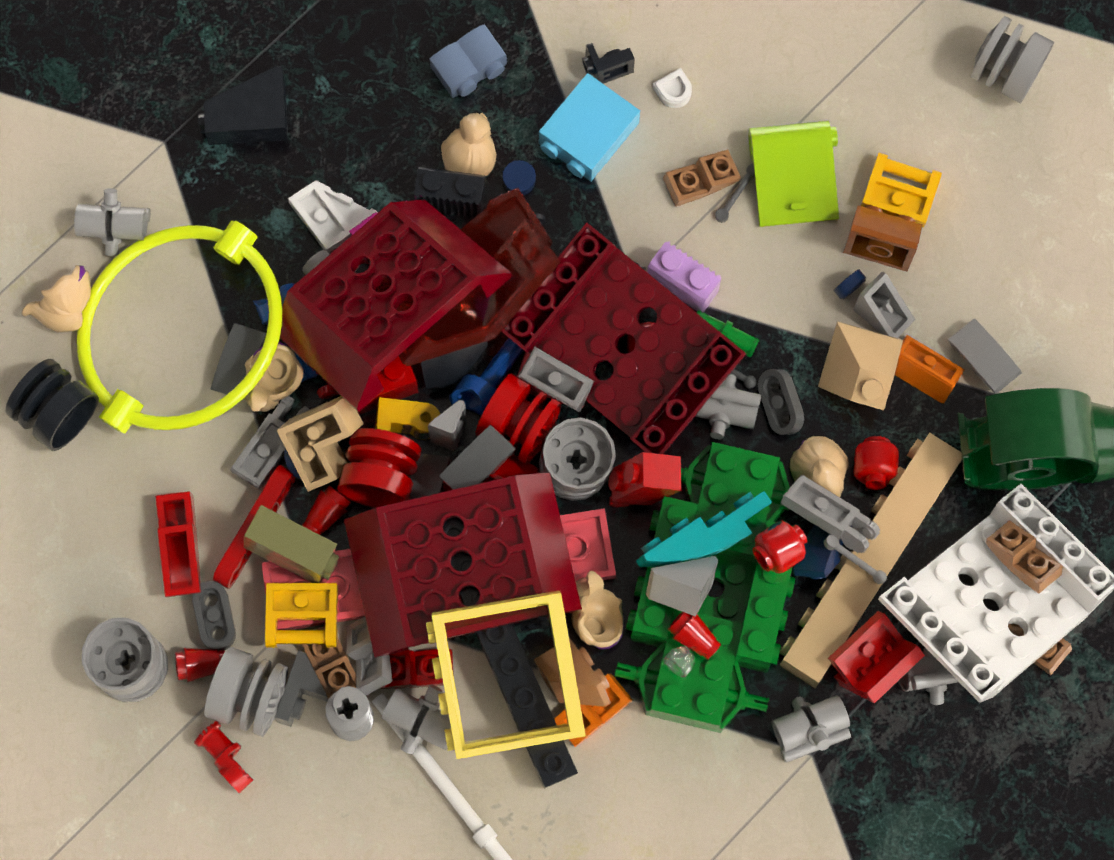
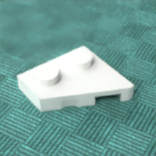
[288,181,378,253]

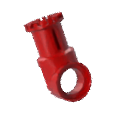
[194,721,253,794]

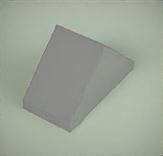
[853,272,915,338]
[646,556,718,617]

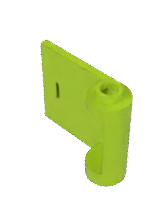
[748,121,839,227]

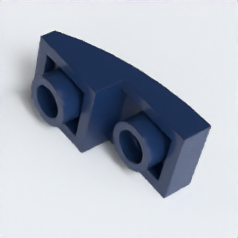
[793,524,852,579]

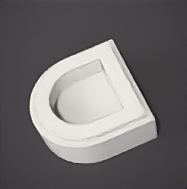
[652,68,692,108]

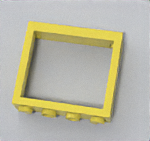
[426,590,586,759]

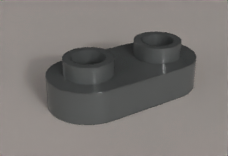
[758,369,804,435]
[192,581,236,651]

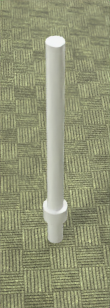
[372,693,512,860]

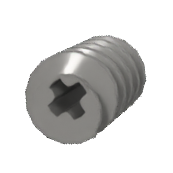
[325,686,374,741]

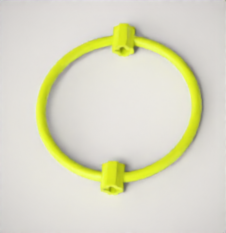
[76,221,283,434]

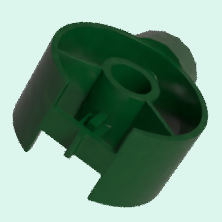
[958,388,1114,491]

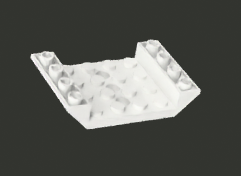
[878,484,1114,703]

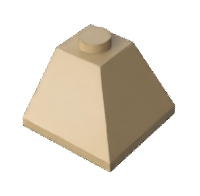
[818,321,903,410]

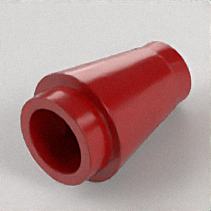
[302,485,351,535]
[668,612,721,660]
[175,648,225,683]

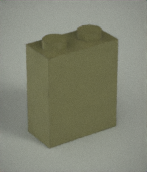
[243,505,340,583]

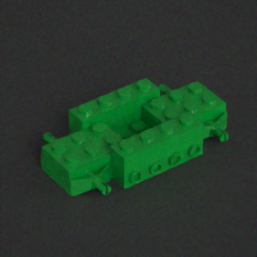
[615,442,796,733]

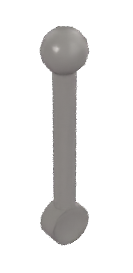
[824,535,887,584]

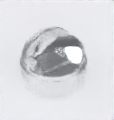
[663,646,695,678]

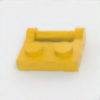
[861,152,942,228]
[265,583,338,648]

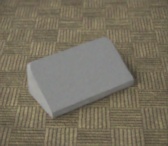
[518,347,594,412]
[428,400,467,451]

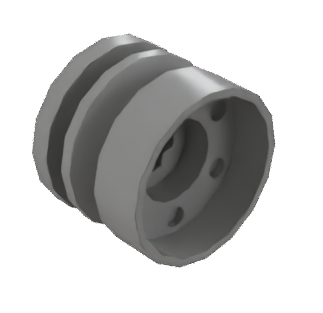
[971,16,1054,104]
[538,418,616,501]
[82,618,168,702]
[204,647,288,737]

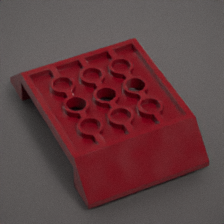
[280,200,512,412]
[499,222,746,454]
[344,472,582,658]

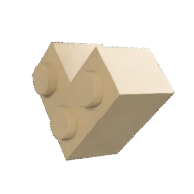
[276,396,364,492]

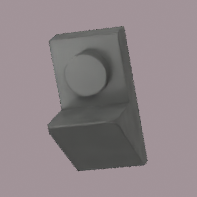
[275,650,328,727]

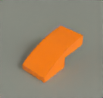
[554,673,633,747]

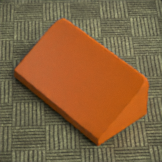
[895,335,965,403]

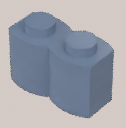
[430,24,507,98]

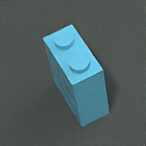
[539,73,640,181]

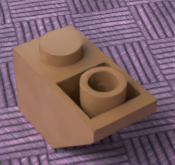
[534,638,611,706]

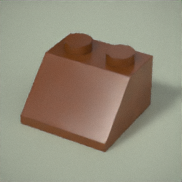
[843,205,923,272]

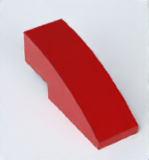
[155,491,201,598]

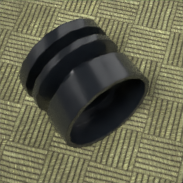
[5,359,99,451]

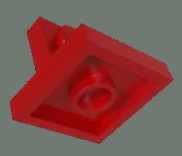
[828,611,925,703]

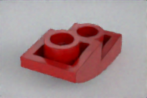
[380,649,454,689]

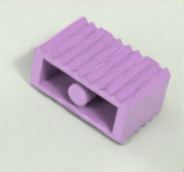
[647,241,721,312]

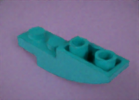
[636,491,772,567]

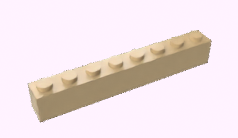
[779,432,962,688]

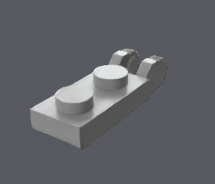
[230,396,310,490]
[781,475,880,553]

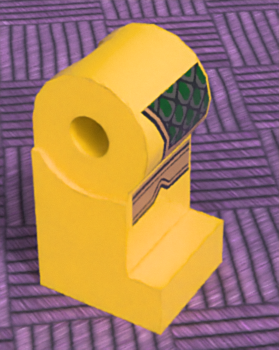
[375,397,440,440]

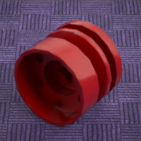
[475,374,562,465]
[337,428,421,508]

